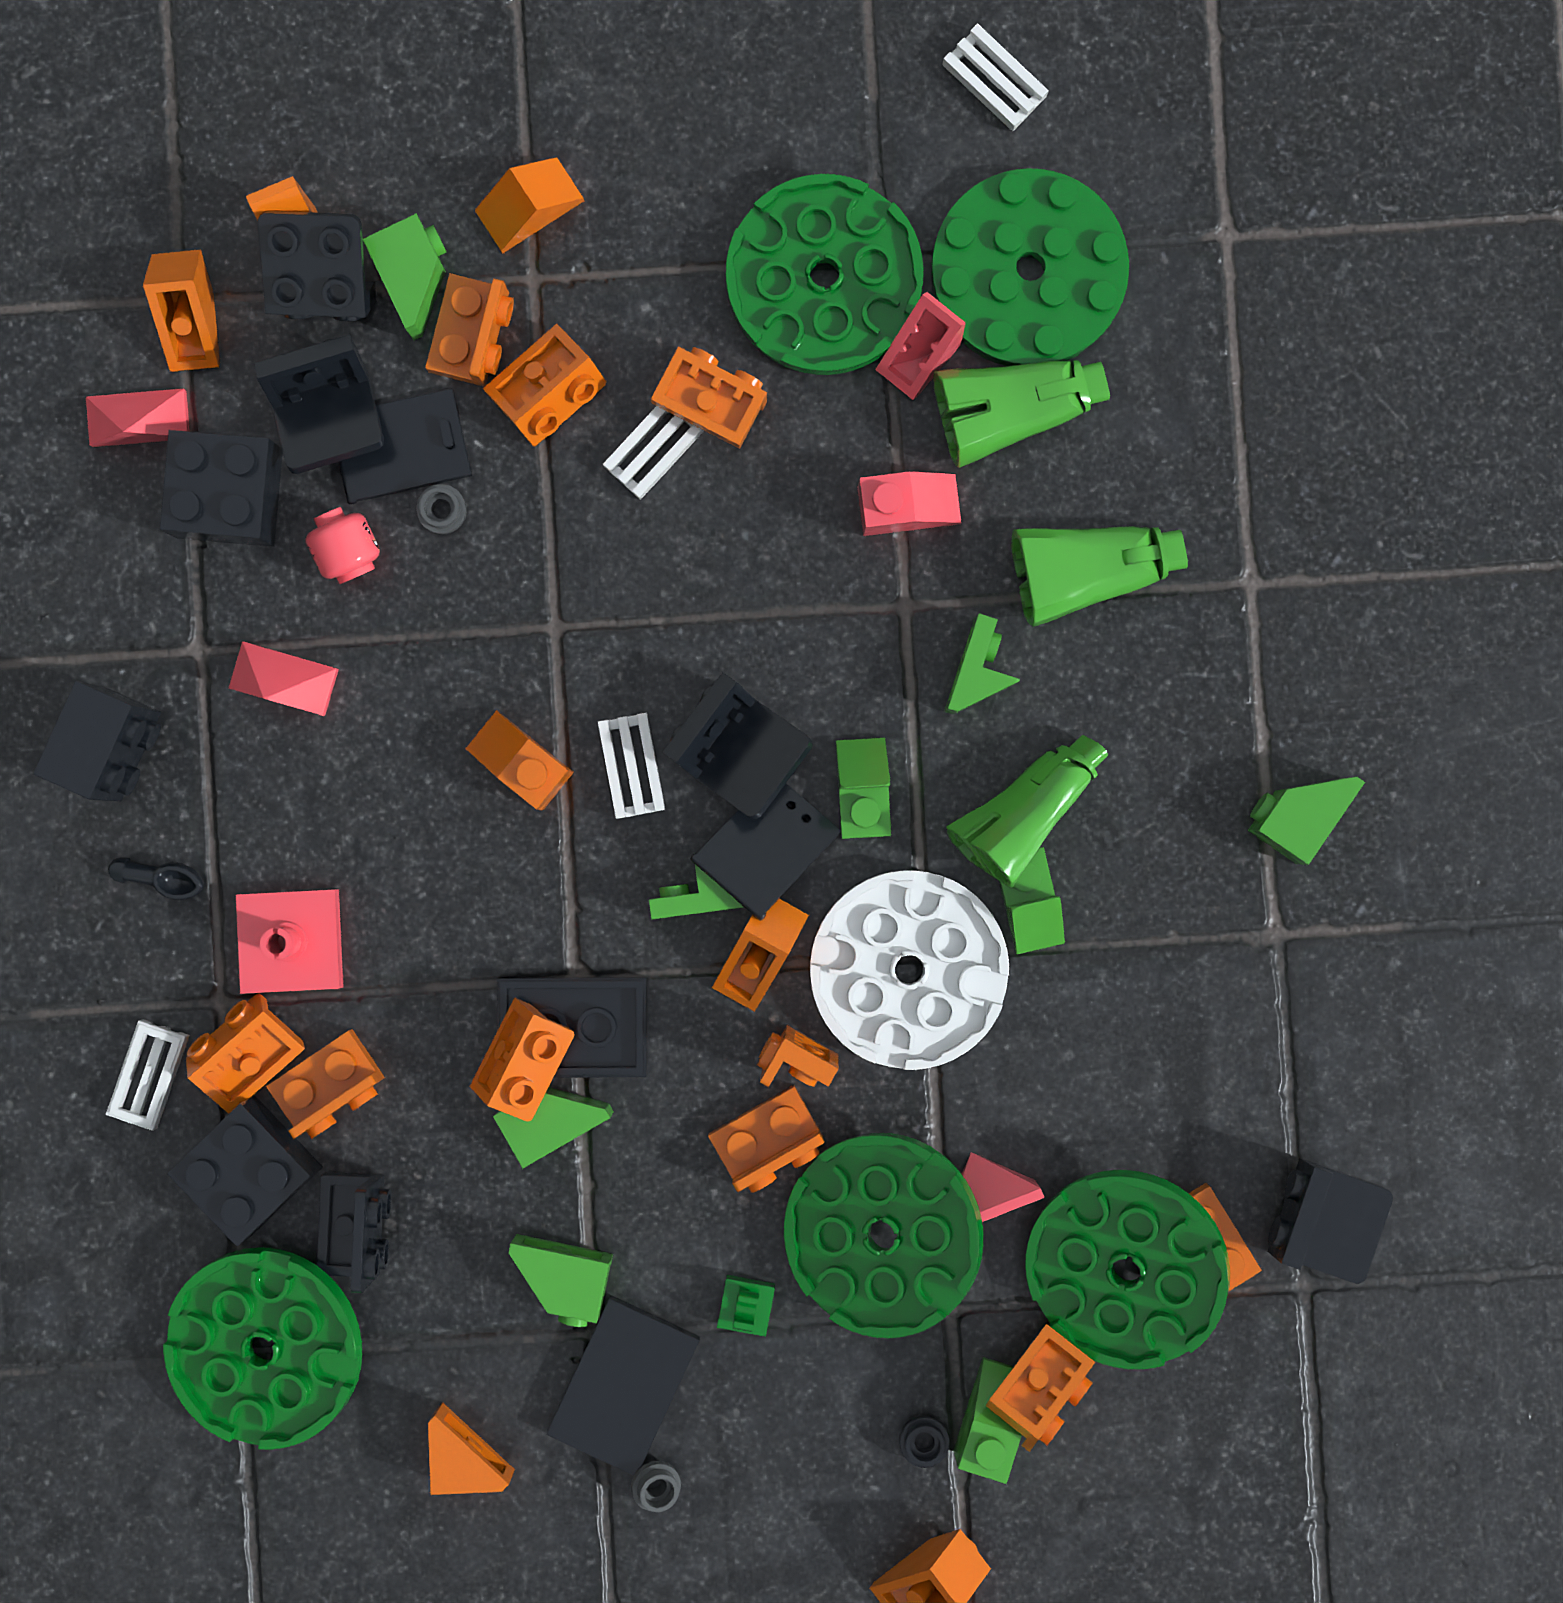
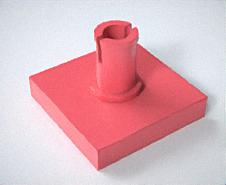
[236,889,343,994]

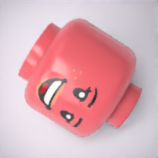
[305,507,380,584]

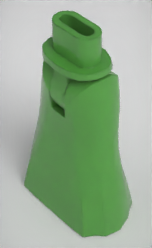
[933,360,1110,468]
[1011,526,1188,627]
[946,735,1108,888]

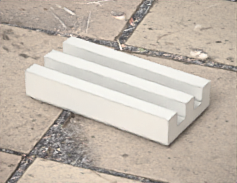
[942,23,1049,131]
[603,406,704,500]
[598,713,665,819]
[106,1019,190,1131]

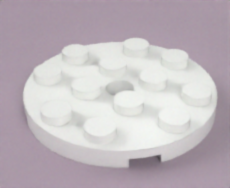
[810,870,1009,1070]

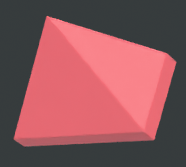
[875,292,966,400]
[86,388,190,447]
[229,641,339,716]
[962,1152,1044,1222]

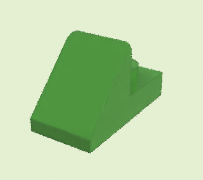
[944,613,1020,714]
[836,738,891,839]
[999,847,1065,954]
[649,865,743,919]

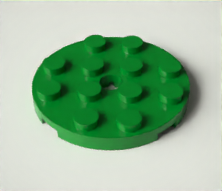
[931,168,1129,366]
[726,174,924,375]
[784,1133,983,1338]
[1025,1170,1230,1369]
[163,1247,362,1450]

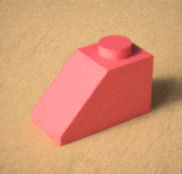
[857,471,961,536]

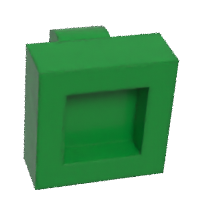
[717,1275,775,1337]

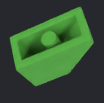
[363,213,447,340]
[1248,777,1365,865]
[493,1087,614,1168]
[509,1234,613,1327]
[953,1357,1022,1484]

